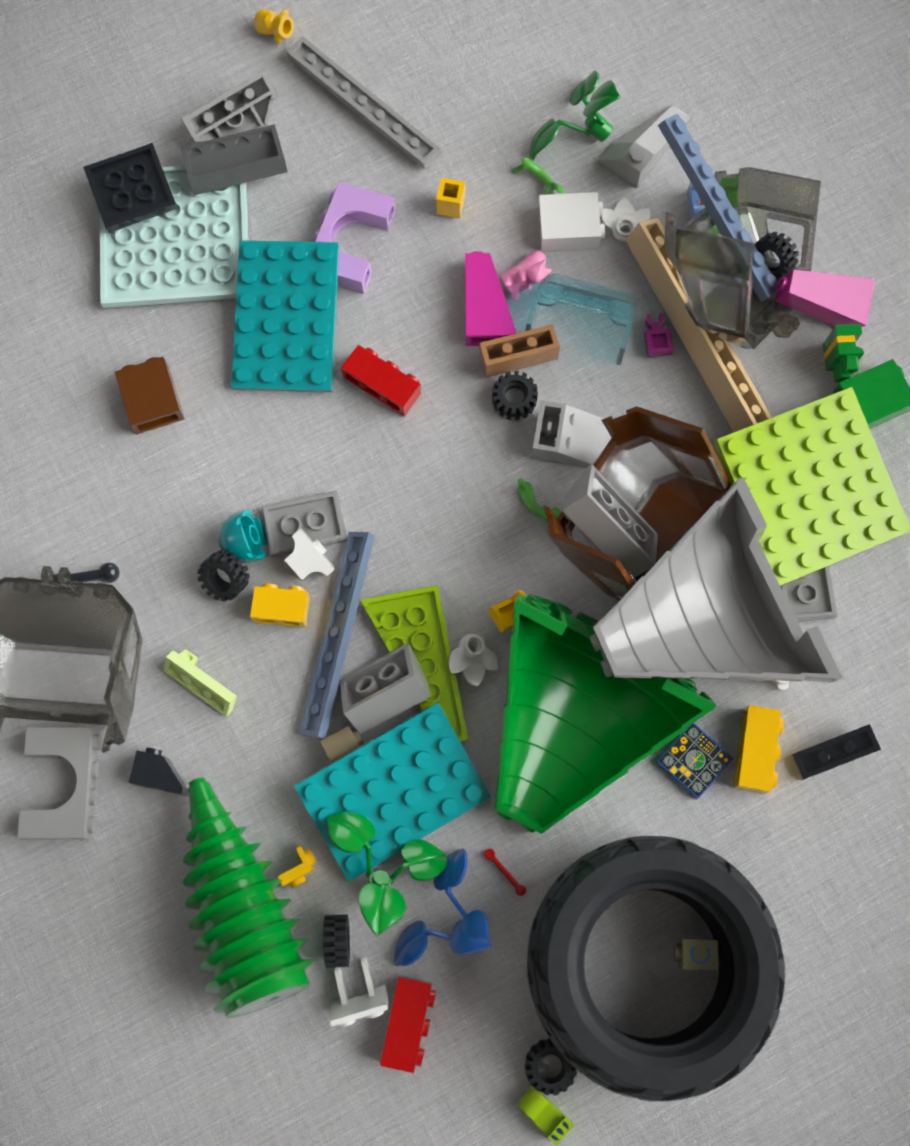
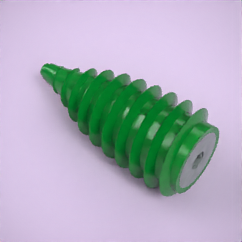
[183,777,315,1018]

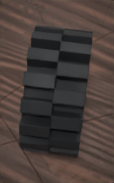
[754,232,799,281]
[492,371,538,421]
[197,550,250,602]
[323,914,350,968]
[525,1038,577,1096]

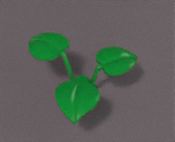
[530,71,621,160]
[326,812,447,936]

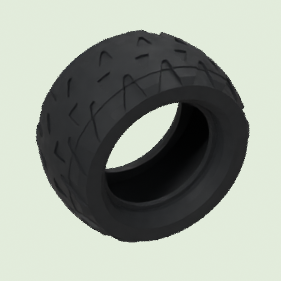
[527,836,785,1102]

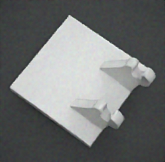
[330,957,388,1027]

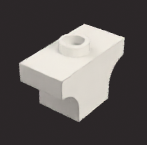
[285,529,335,580]

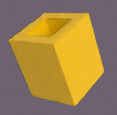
[436,177,465,219]

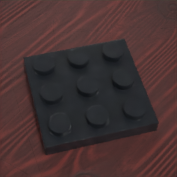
[83,143,178,233]

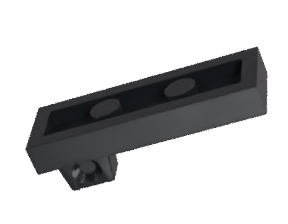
[792,724,882,780]

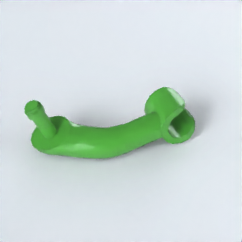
[513,157,564,195]
[518,478,561,523]

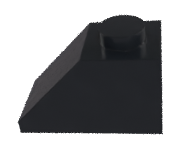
[128,747,188,796]

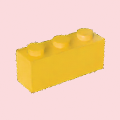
[733,705,784,794]

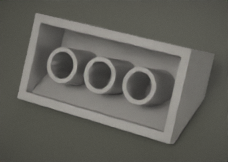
[562,464,658,579]

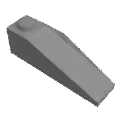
[598,105,692,188]

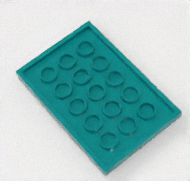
[231,240,340,392]
[294,702,491,882]

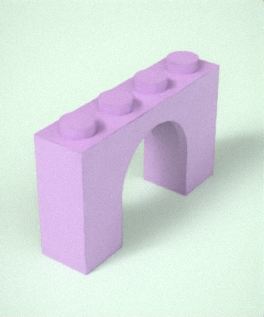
[313,181,396,294]

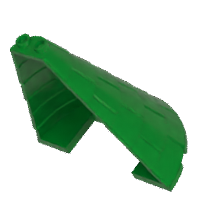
[495,594,716,834]

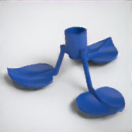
[394,848,491,967]

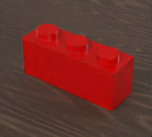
[341,345,421,417]
[380,976,437,1073]

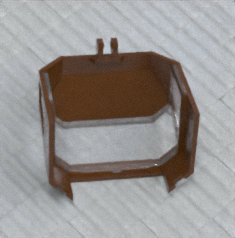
[543,406,731,601]

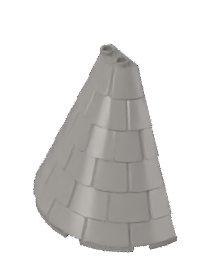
[589,477,843,683]

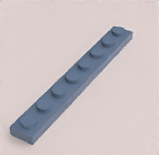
[658,113,777,302]
[298,532,375,739]

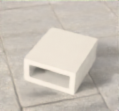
[538,192,605,251]

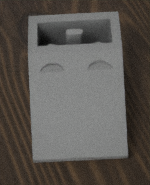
[531,400,611,468]

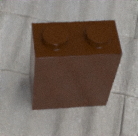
[115,356,185,435]

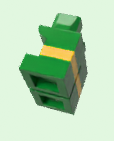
[823,324,865,382]

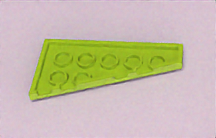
[361,585,469,743]

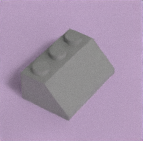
[340,643,431,734]

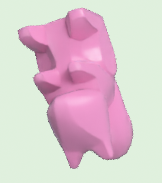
[501,250,552,300]

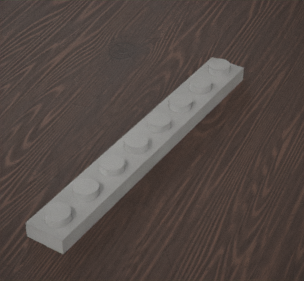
[286,36,441,169]

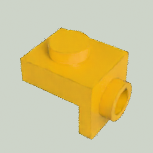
[487,590,527,633]
[278,845,317,889]

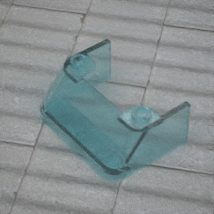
[526,273,637,365]

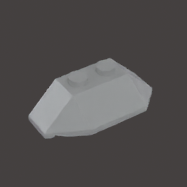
[181,70,276,143]

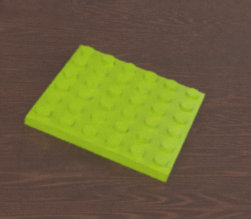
[713,387,910,586]

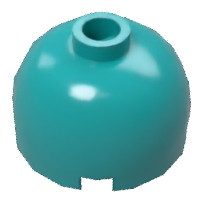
[219,510,267,563]

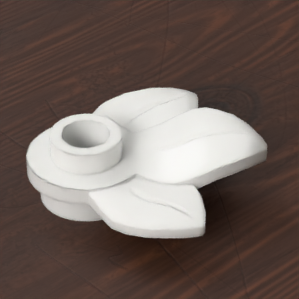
[602,198,650,242]
[448,634,498,687]

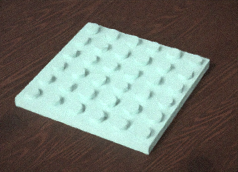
[100,165,248,308]

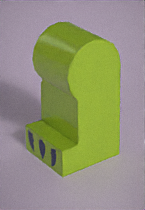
[517,1085,574,1146]

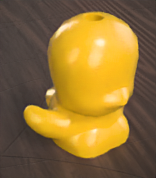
[254,9,293,45]

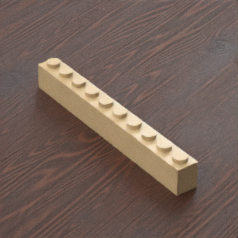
[626,218,772,433]

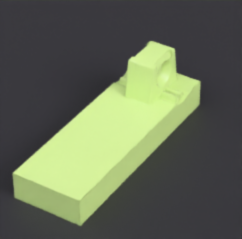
[163,649,237,717]

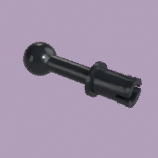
[41,562,120,592]

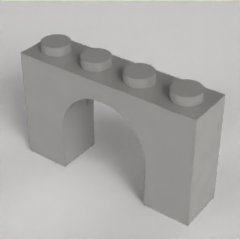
[17,727,102,840]

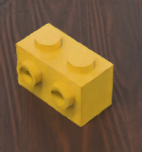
[250,583,310,628]

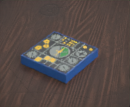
[656,723,734,799]

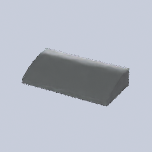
[181,124,288,196]

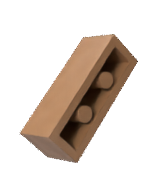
[479,324,560,378]

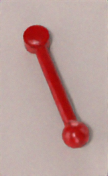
[484,849,526,896]

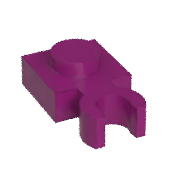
[644,312,674,358]

